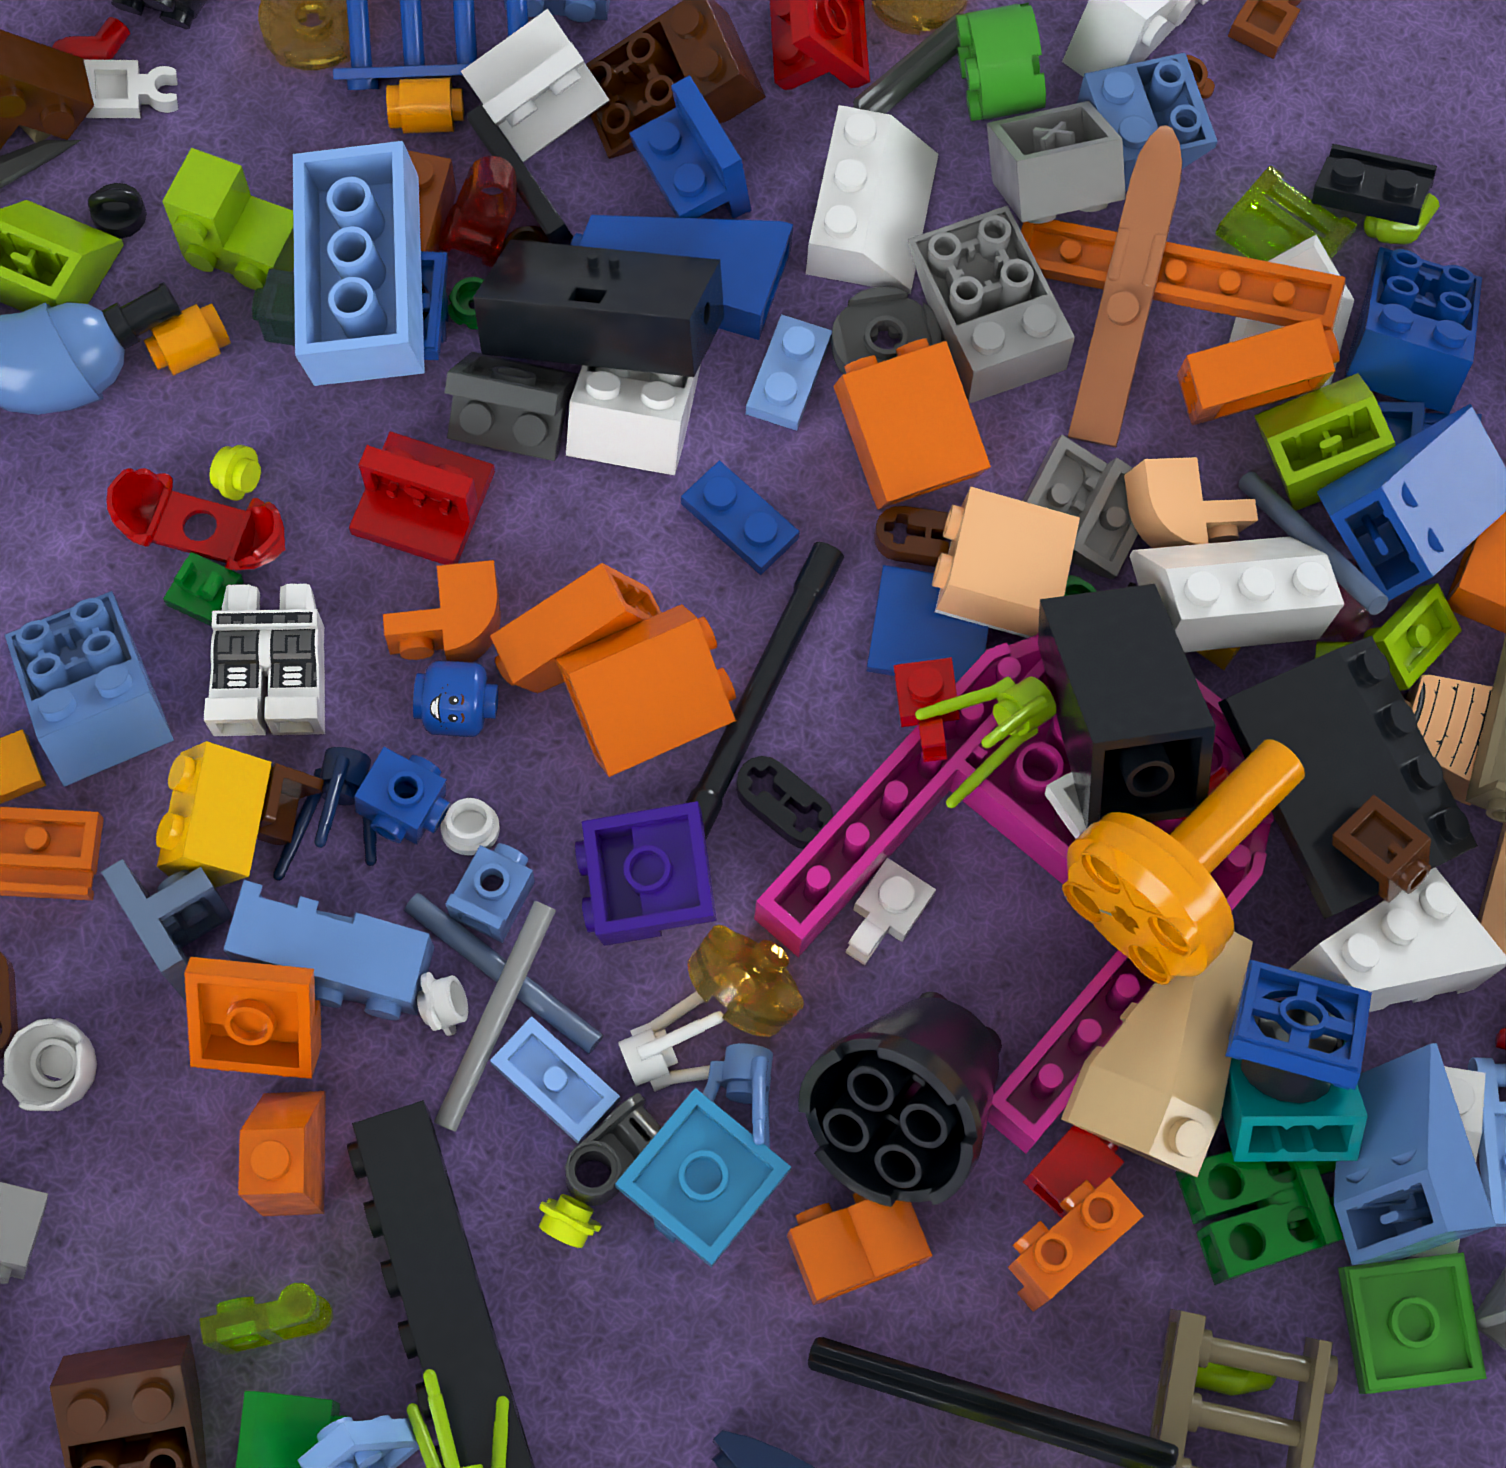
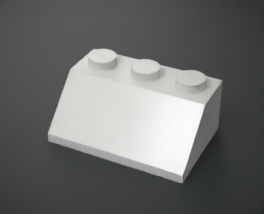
[806,105,938,294]
[1130,536,1344,652]

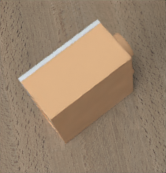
[932,487,1080,638]

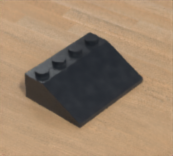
[1218,636,1478,919]

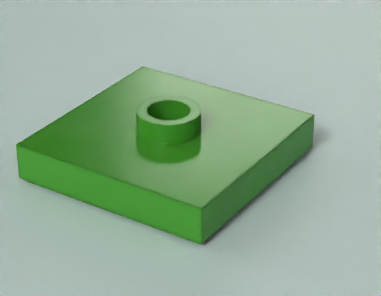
[1338,1252,1487,1394]

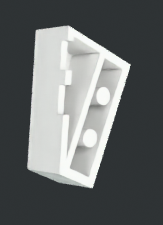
[1288,867,1506,1017]

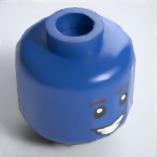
[413,660,499,737]

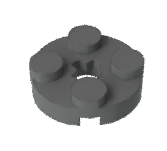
[831,287,941,374]

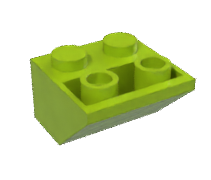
[0,200,124,312]
[1254,373,1396,511]

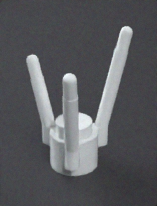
[618,970,736,1092]

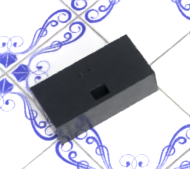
[473,240,724,377]

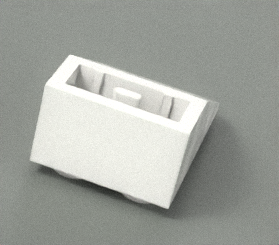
[566,364,701,475]

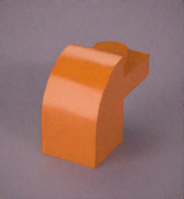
[383,560,501,662]

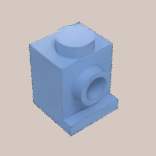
[445,843,535,943]

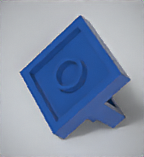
[629,75,752,219]

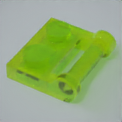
[1215,165,1358,261]
[199,1283,333,1355]

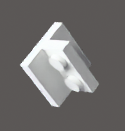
[461,9,610,162]

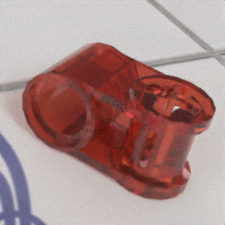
[439,155,517,268]

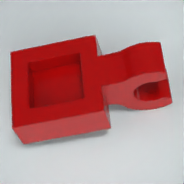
[894,657,960,762]

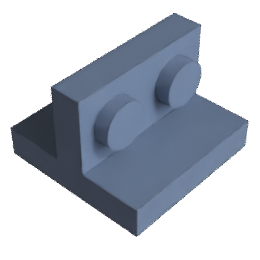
[101,859,233,999]

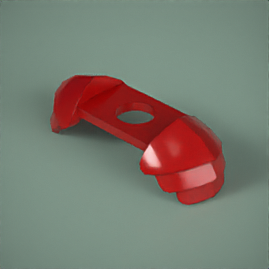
[107,468,285,570]

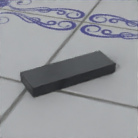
[467,104,573,245]

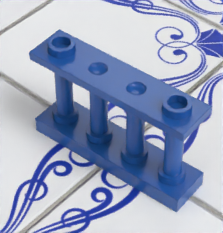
[333,0,528,90]

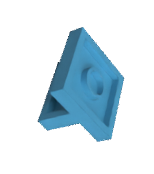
[615,1088,791,1268]

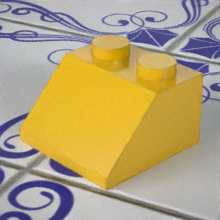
[156,741,272,888]

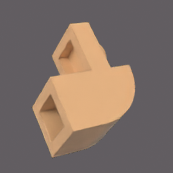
[1124,457,1258,548]

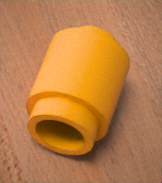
[386,78,464,134]
[143,303,231,376]

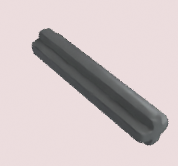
[853,13,962,114]

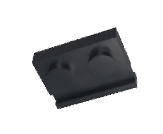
[1312,144,1437,226]

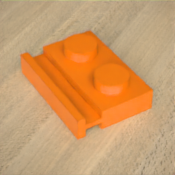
[0,807,104,901]

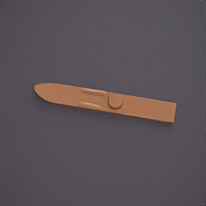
[1068,125,1182,448]

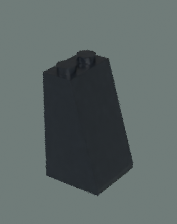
[1038,584,1216,829]

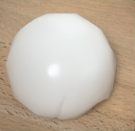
[2,1018,97,1111]

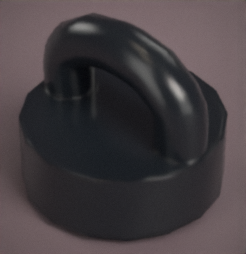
[88,183,147,239]

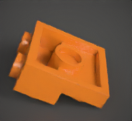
[184,957,322,1079]
[1008,1177,1144,1312]

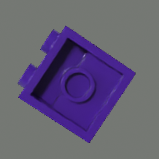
[575,801,717,946]

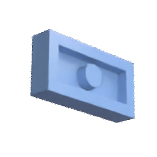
[745,314,832,431]
[490,1016,621,1145]
[298,1415,419,1468]

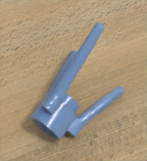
[703,1043,773,1201]

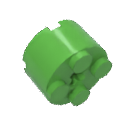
[956,3,1046,121]

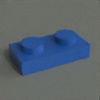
[681,460,800,575]

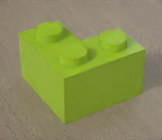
[162,148,294,292]

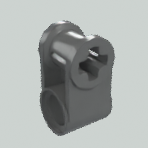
[565,1093,662,1207]

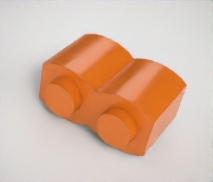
[787,1193,932,1306]

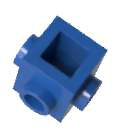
[354,747,451,845]

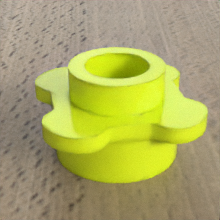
[539,1194,602,1248]

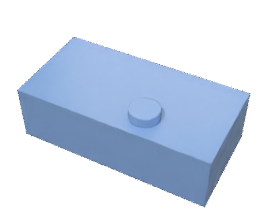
[293,141,425,386]

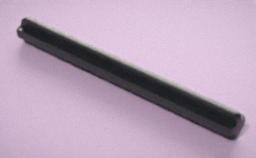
[808,1337,1179,1468]

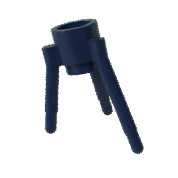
[273,747,377,881]

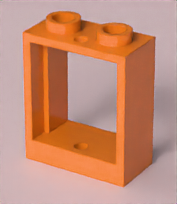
[1177,317,1340,425]

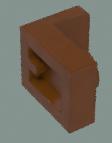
[1332,795,1431,903]

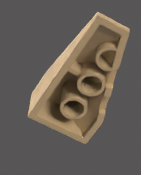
[1061,932,1253,1177]

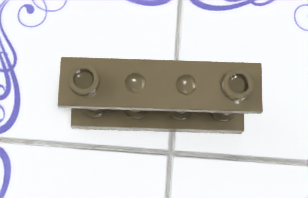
[1149,1309,1338,1468]

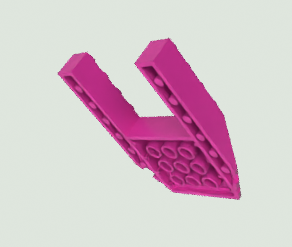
[754,633,1274,1154]

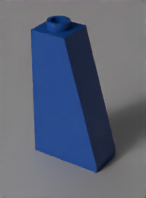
[571,215,793,340]

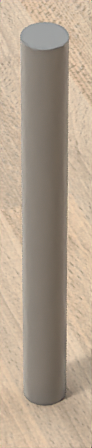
[434,901,556,1132]

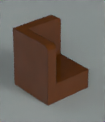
[257,763,324,846]

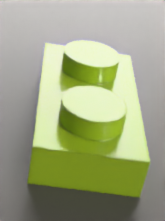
[1372,583,1462,691]

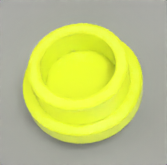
[210,444,261,501]

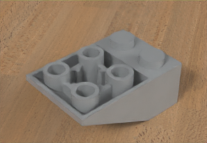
[908,205,1075,404]

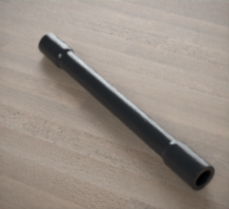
[686,542,844,839]

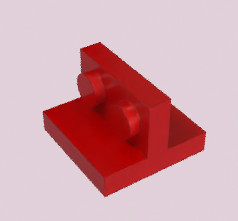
[770,0,870,90]
[349,431,495,565]

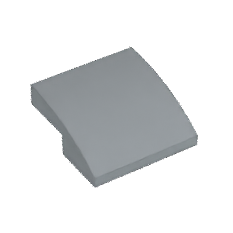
[1022,435,1138,579]

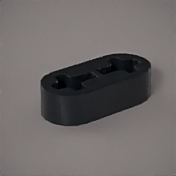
[736,756,833,849]

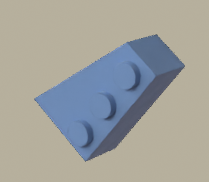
[223,880,435,1020]

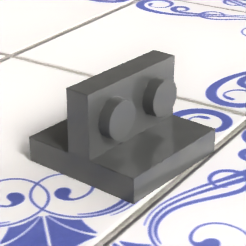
[444,352,578,461]

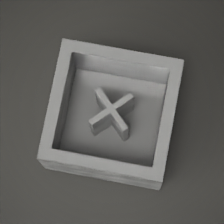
[987,101,1126,224]

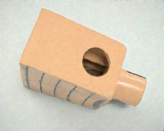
[1405,674,1493,806]

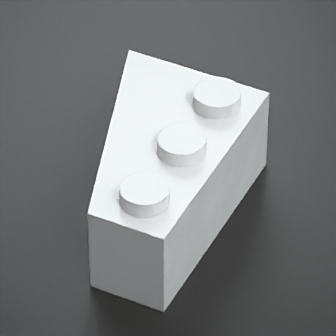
[1062,0,1208,77]

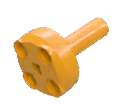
[1062,739,1305,985]

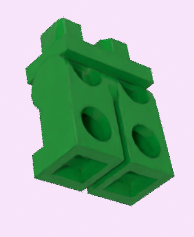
[1175,1151,1344,1285]

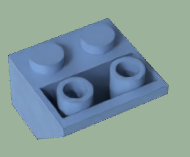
[1077,53,1218,192]

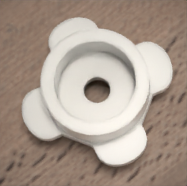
[417,972,468,1036]

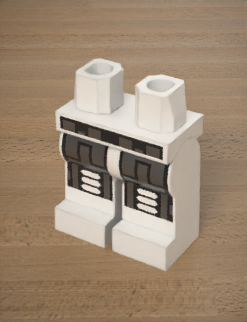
[204,584,325,736]

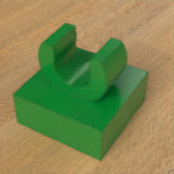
[163,552,244,626]

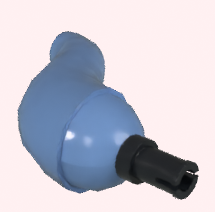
[0,282,182,415]

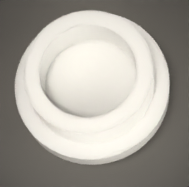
[441,798,500,855]

